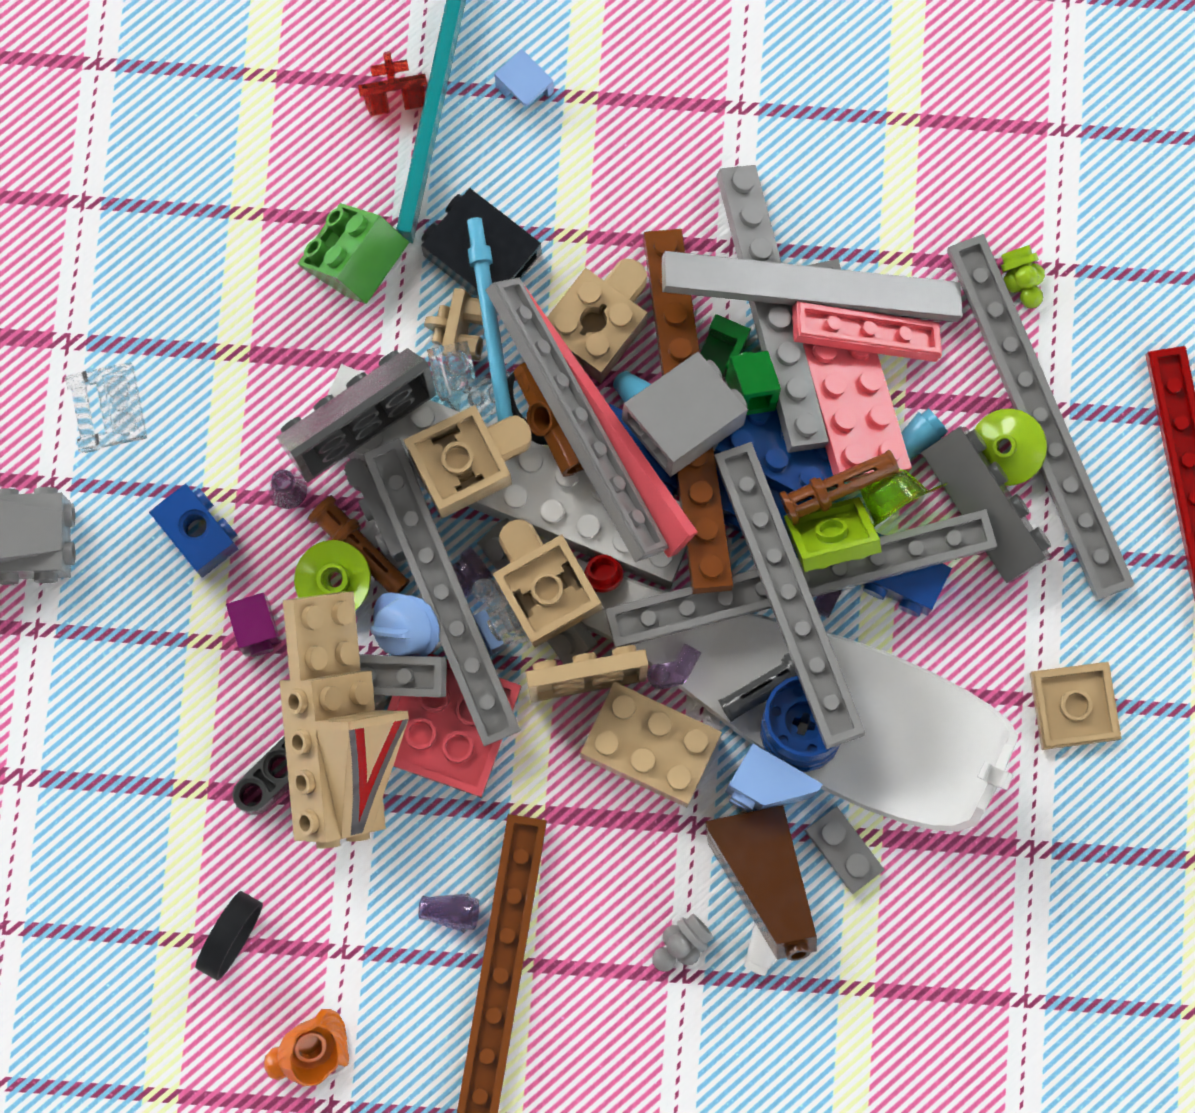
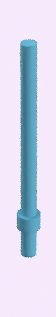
[467,217,513,422]

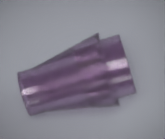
[269,470,307,509]
[418,893,480,933]

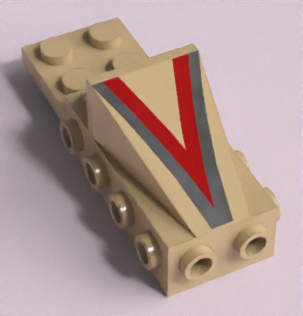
[279,591,409,849]

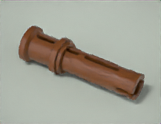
[779,450,900,525]
[307,495,410,593]

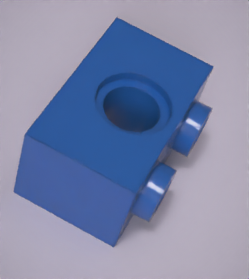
[149,483,239,578]

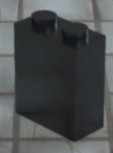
[421,188,542,299]

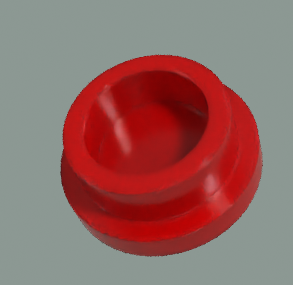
[584,555,624,593]

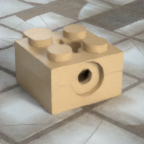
[547,258,648,383]
[404,405,532,519]
[492,519,604,648]

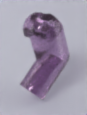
[647,644,702,690]

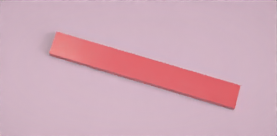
[497,287,698,558]

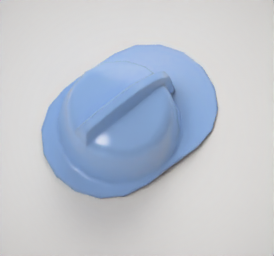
[370,592,440,656]

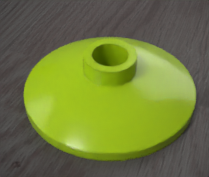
[975,409,1047,486]
[294,540,371,611]

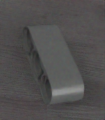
[232,737,289,815]

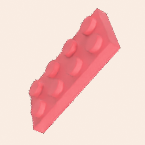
[803,343,912,482]

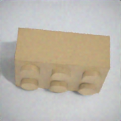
[580,681,722,808]

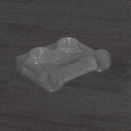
[65,362,148,453]

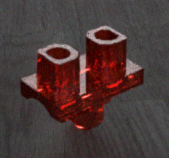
[358,51,427,116]

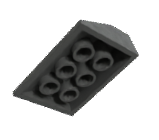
[276,348,437,483]

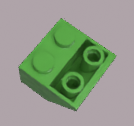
[297,203,410,304]

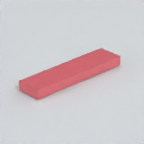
[792,301,942,362]

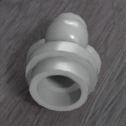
[652,914,714,972]

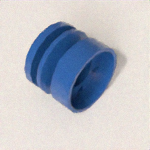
[760,676,841,772]

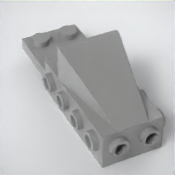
[0,487,76,585]

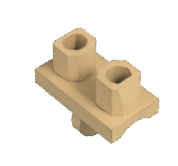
[424,288,483,366]

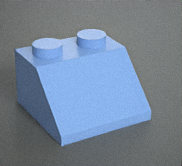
[725,744,823,812]

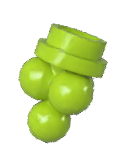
[1001,245,1045,309]

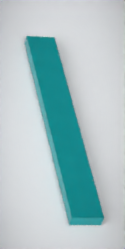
[396,0,466,244]

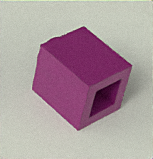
[226,592,281,657]

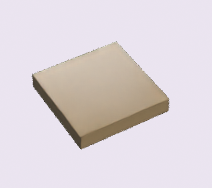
[1029,662,1122,750]

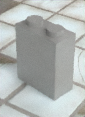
[622,351,748,477]

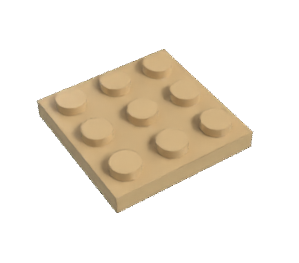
[525,645,648,703]

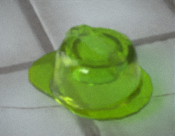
[860,468,948,527]

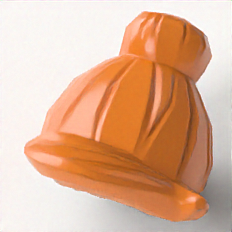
[264,1009,350,1086]

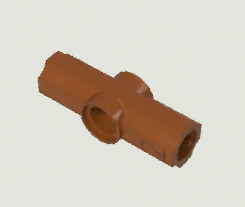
[513,363,584,477]

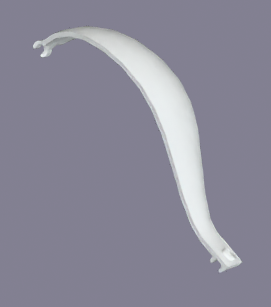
[577,557,1018,832]

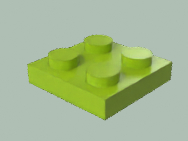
[784,497,882,572]

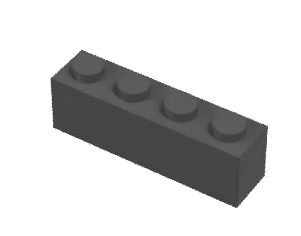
[921,426,1052,583]

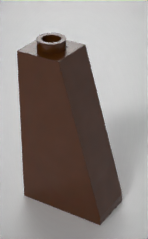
[705,805,817,961]

